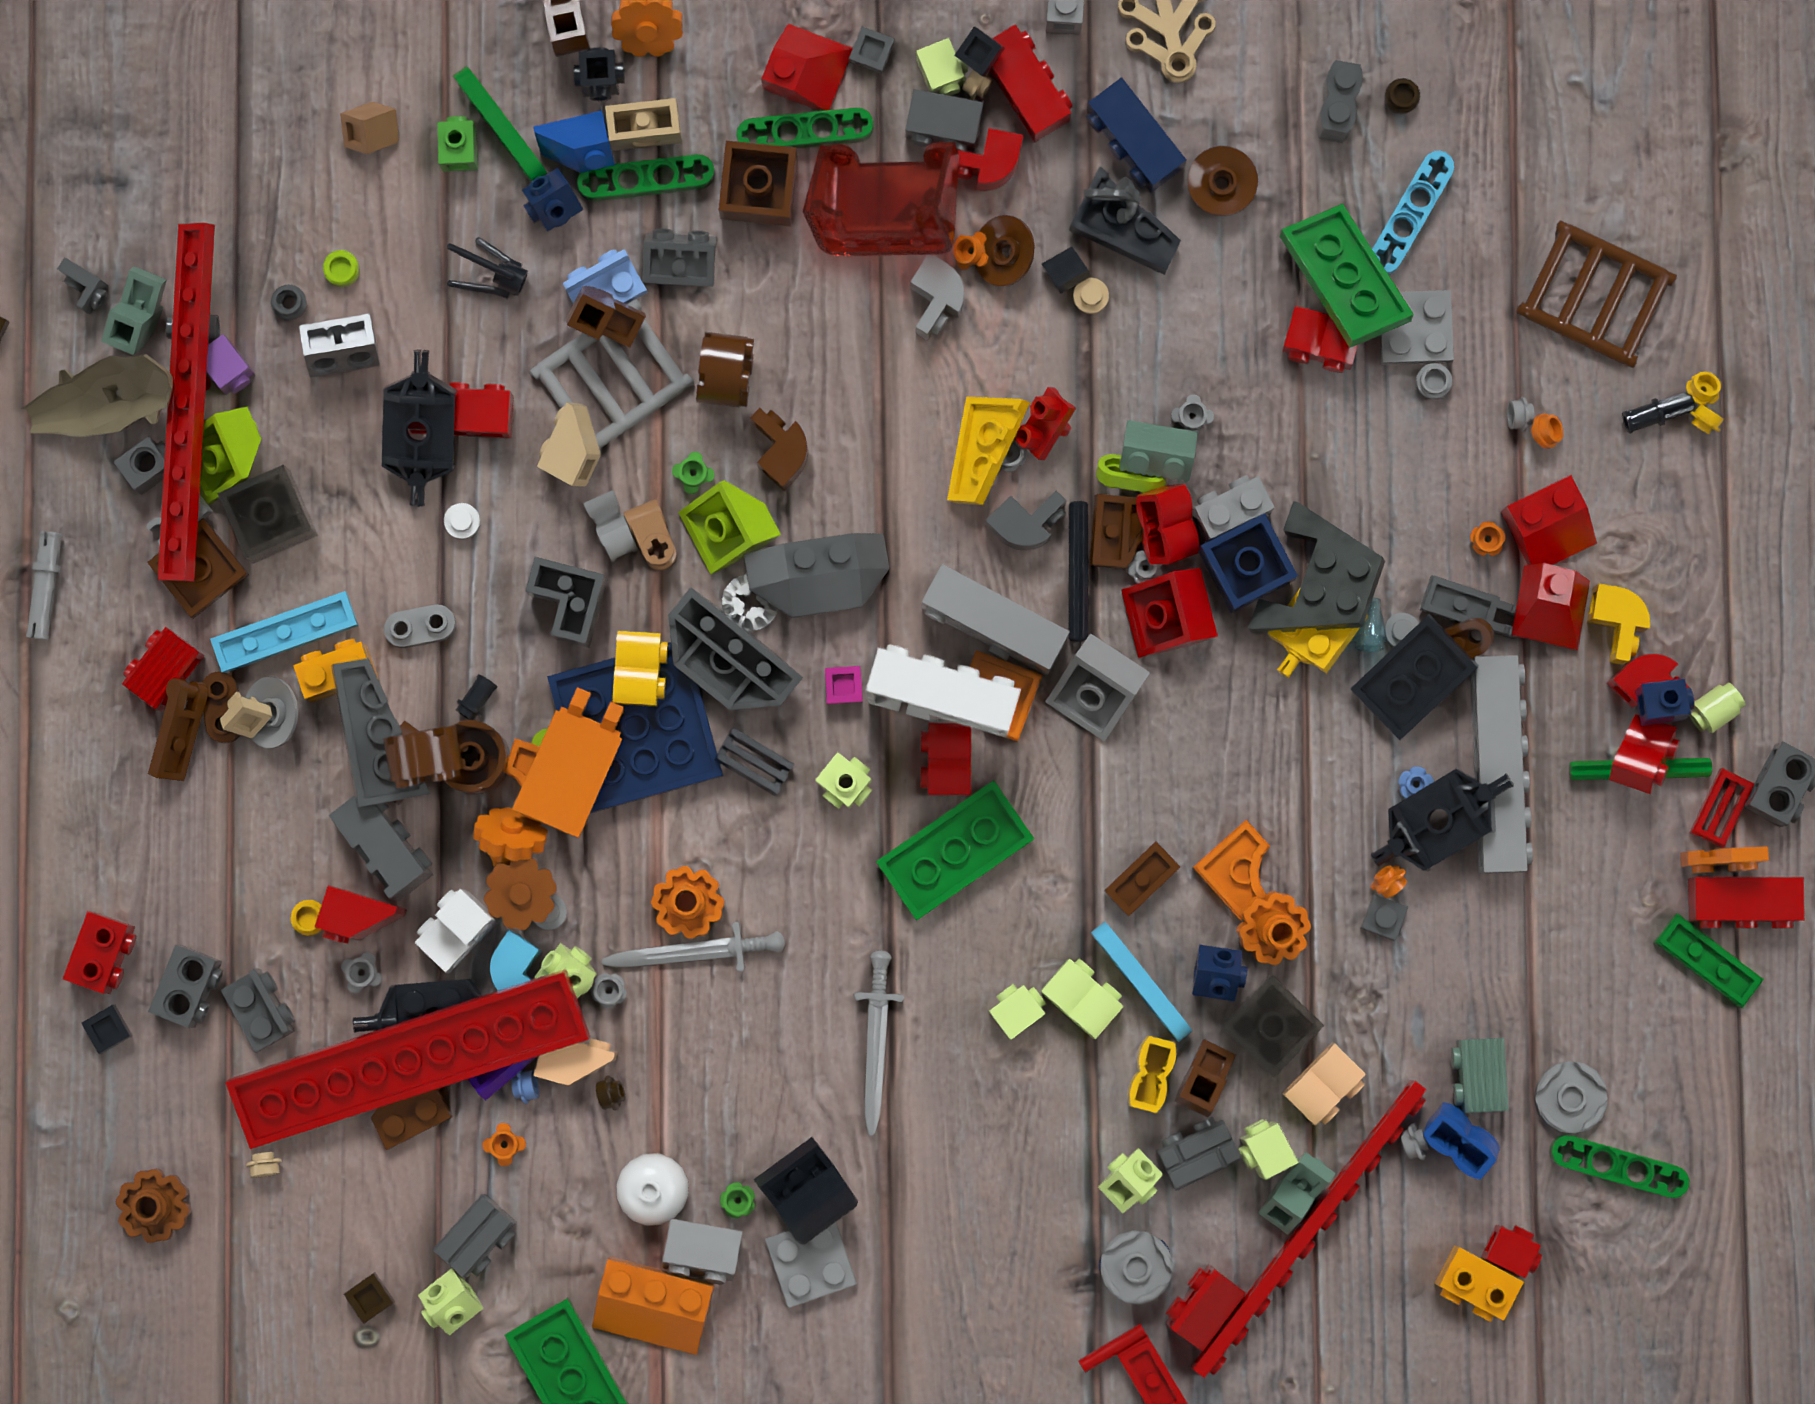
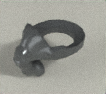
[1083,177,1141,223]

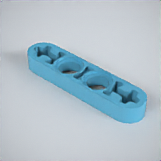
[1372,151,1454,275]
[1090,921,1192,1043]

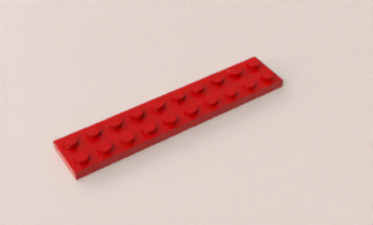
[225,969,590,1149]

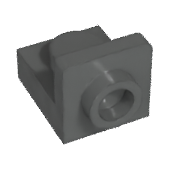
[57,257,109,315]

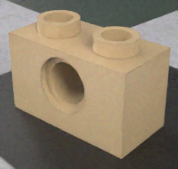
[605,98,683,151]

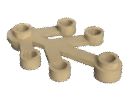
[1117,0,1216,83]

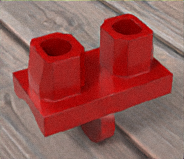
[1014,387,1076,460]

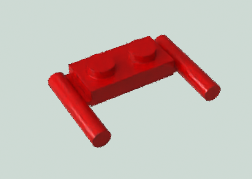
[1078,1324,1188,1404]

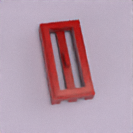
[1689,768,1754,849]

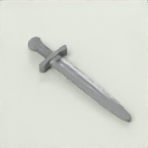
[602,921,785,972]
[853,950,904,1136]

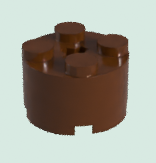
[696,332,754,408]
[443,720,510,795]
[383,725,463,788]

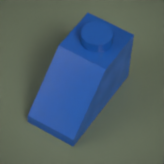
[533,111,615,173]

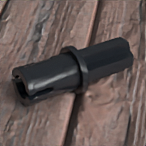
[1622,392,1695,434]

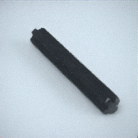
[1069,501,1088,642]

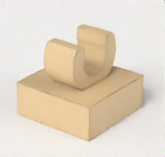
[220,692,272,739]

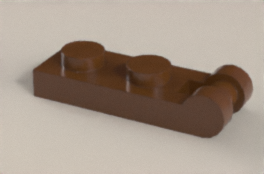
[148,678,208,781]

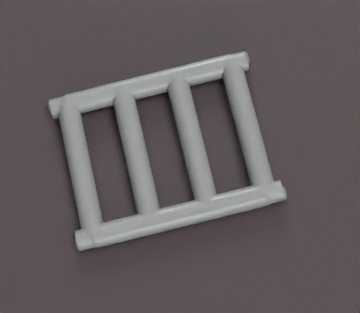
[529,299,694,449]

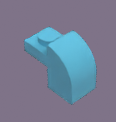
[490,930,542,991]

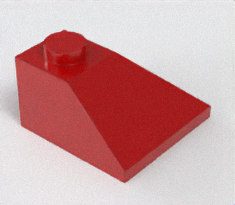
[761,24,853,111]
[1511,563,1590,650]

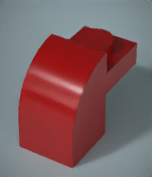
[945,128,1023,191]
[1607,654,1695,708]

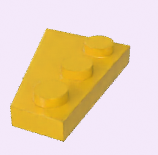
[947,396,1031,505]

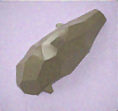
[21,354,173,437]

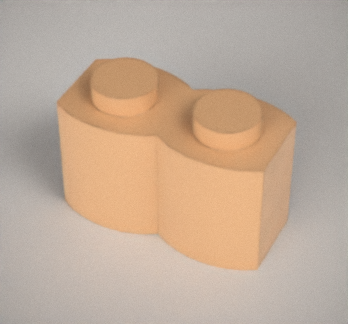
[1282,1042,1366,1125]

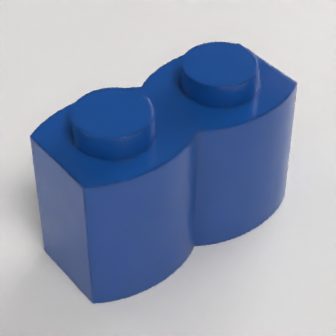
[1423,1102,1500,1180]

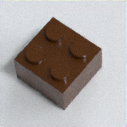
[718,141,798,226]

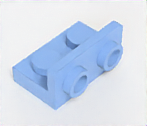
[563,249,648,304]

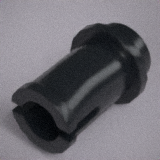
[456,674,498,720]

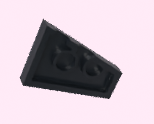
[1069,166,1181,275]

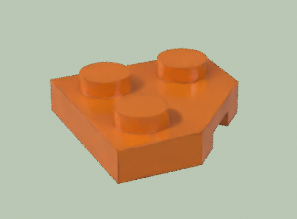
[1680,846,1769,873]

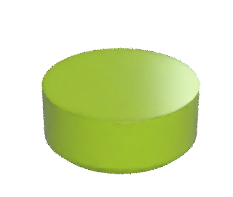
[323,250,360,287]

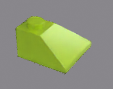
[199,407,261,505]
[678,480,781,574]

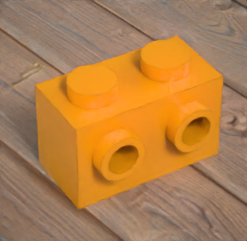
[293,639,379,703]
[1434,1245,1524,1322]

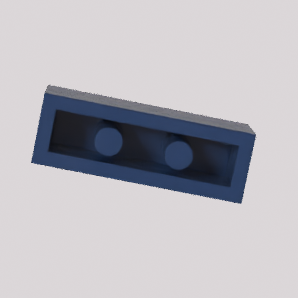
[1086,77,1187,193]

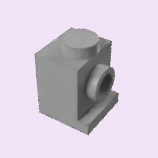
[1046,0,1084,35]

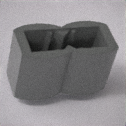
[1316,60,1363,143]

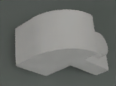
[910,252,964,341]

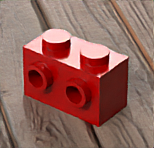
[62,911,137,994]

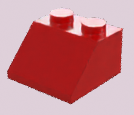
[1501,475,1597,565]
[1121,568,1218,658]
[314,885,407,944]

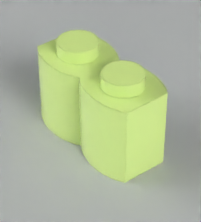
[1039,958,1124,1039]

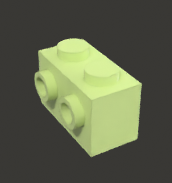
[1238,1119,1298,1179]

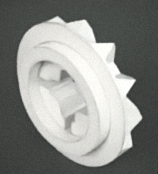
[722,574,778,631]

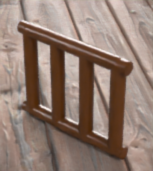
[1516,220,1677,368]

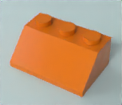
[592,1257,715,1355]

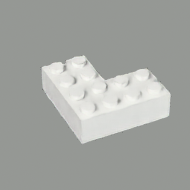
[866,645,1020,737]

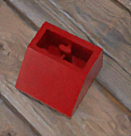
[1165,1264,1246,1352]

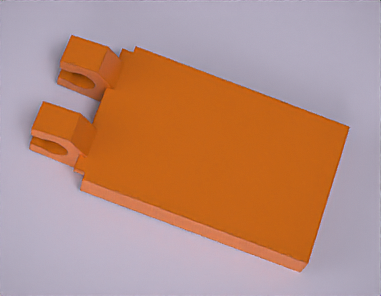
[512,687,624,839]

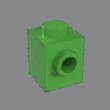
[437,116,478,172]

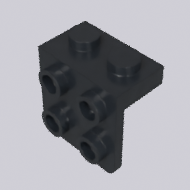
[754,1137,858,1245]

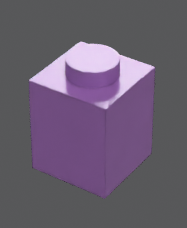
[207,334,255,395]

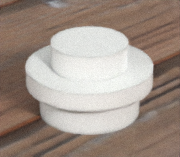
[444,503,480,539]

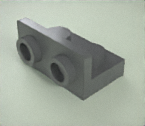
[643,228,717,287]
[221,968,295,1053]

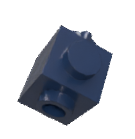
[1635,678,1694,726]

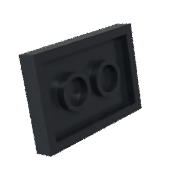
[1350,614,1479,740]

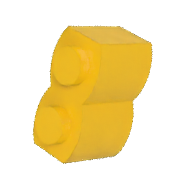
[613,631,668,707]
[1127,1036,1176,1113]

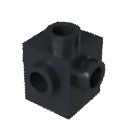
[574,47,625,101]

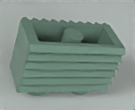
[1119,420,1198,483]
[1451,1038,1509,1113]

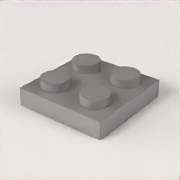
[1380,290,1454,365]
[765,1222,857,1308]

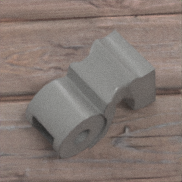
[583,490,638,562]

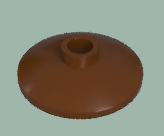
[1187,146,1258,216]
[973,215,1035,286]

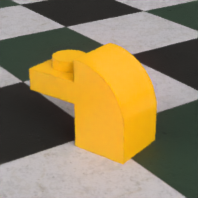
[1587,583,1650,665]

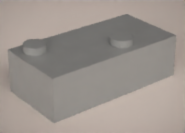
[922,564,1070,676]

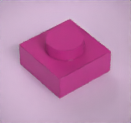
[825,666,863,705]

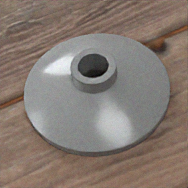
[245,677,298,748]

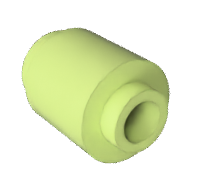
[1689,682,1746,733]

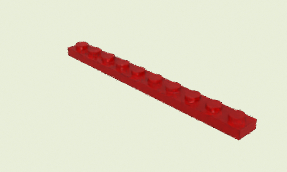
[158,223,215,582]
[1191,1080,1427,1378]

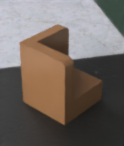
[340,102,399,154]

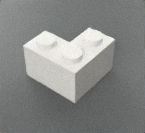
[414,889,499,973]

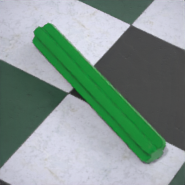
[1569,758,1712,781]

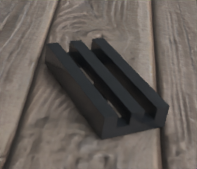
[714,728,794,796]

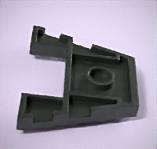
[1248,501,1385,634]

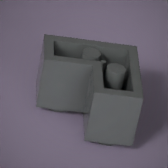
[526,557,608,648]

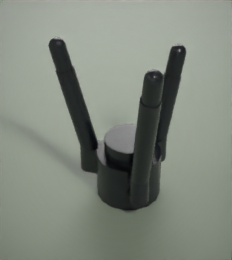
[447,237,528,299]

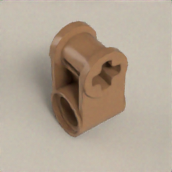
[623,499,677,571]

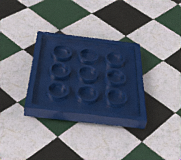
[547,642,724,814]

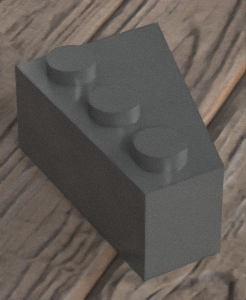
[329,795,433,901]

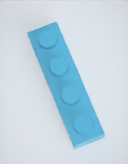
[210,591,359,673]

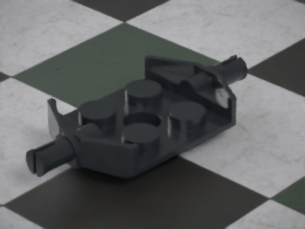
[381,349,458,507]
[1371,769,1514,871]
[353,979,482,1033]

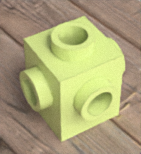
[815,752,873,809]
[535,943,597,999]
[1098,1148,1163,1213]
[418,1268,484,1336]

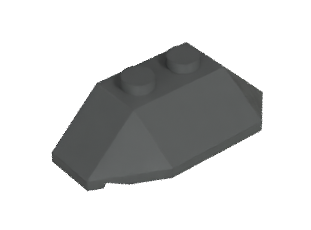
[743,533,889,618]
[668,587,803,710]

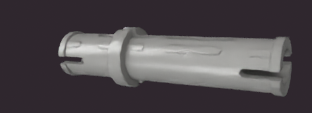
[26,531,63,640]

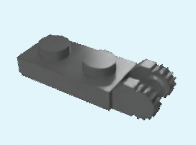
[1420,575,1516,639]

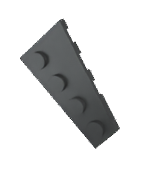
[331,658,430,808]

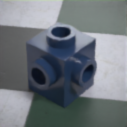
[522,168,584,232]
[1192,944,1247,1002]

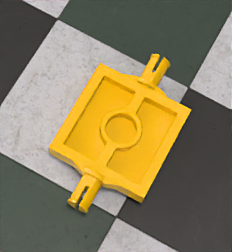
[1267,587,1368,679]

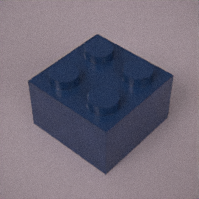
[1198,513,1298,614]

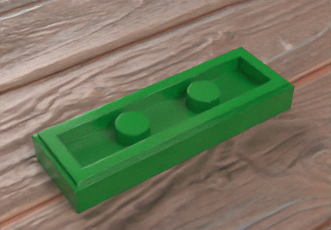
[1654,913,1764,1008]

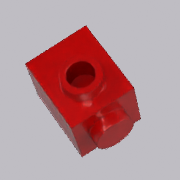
[1481,1224,1542,1278]

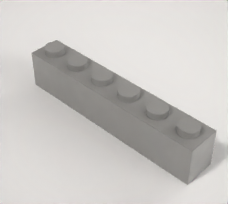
[1470,655,1533,874]

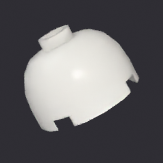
[616,1153,689,1226]

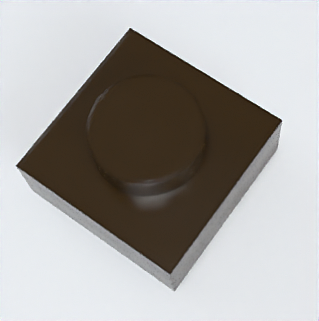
[344,1272,395,1324]

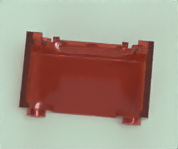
[802,142,959,256]

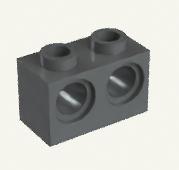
[1744,742,1815,827]
[148,945,223,1028]

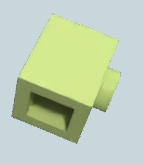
[916,38,969,96]
[989,984,1046,1040]

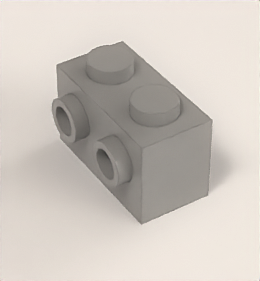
[1192,475,1275,543]
[661,1219,742,1284]

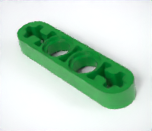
[452,66,548,182]
[736,107,874,149]
[577,154,715,201]
[1549,1135,1690,1198]

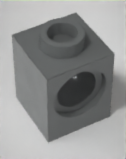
[113,436,165,495]

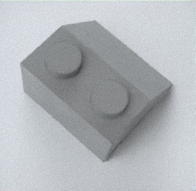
[1045,633,1150,742]

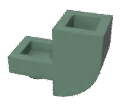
[101,266,167,355]
[1259,1152,1335,1234]

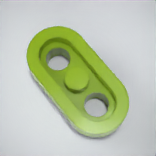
[1096,454,1167,493]

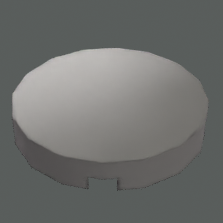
[1534,1061,1608,1134]
[1100,1230,1173,1304]

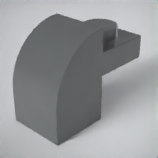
[985,490,1066,550]

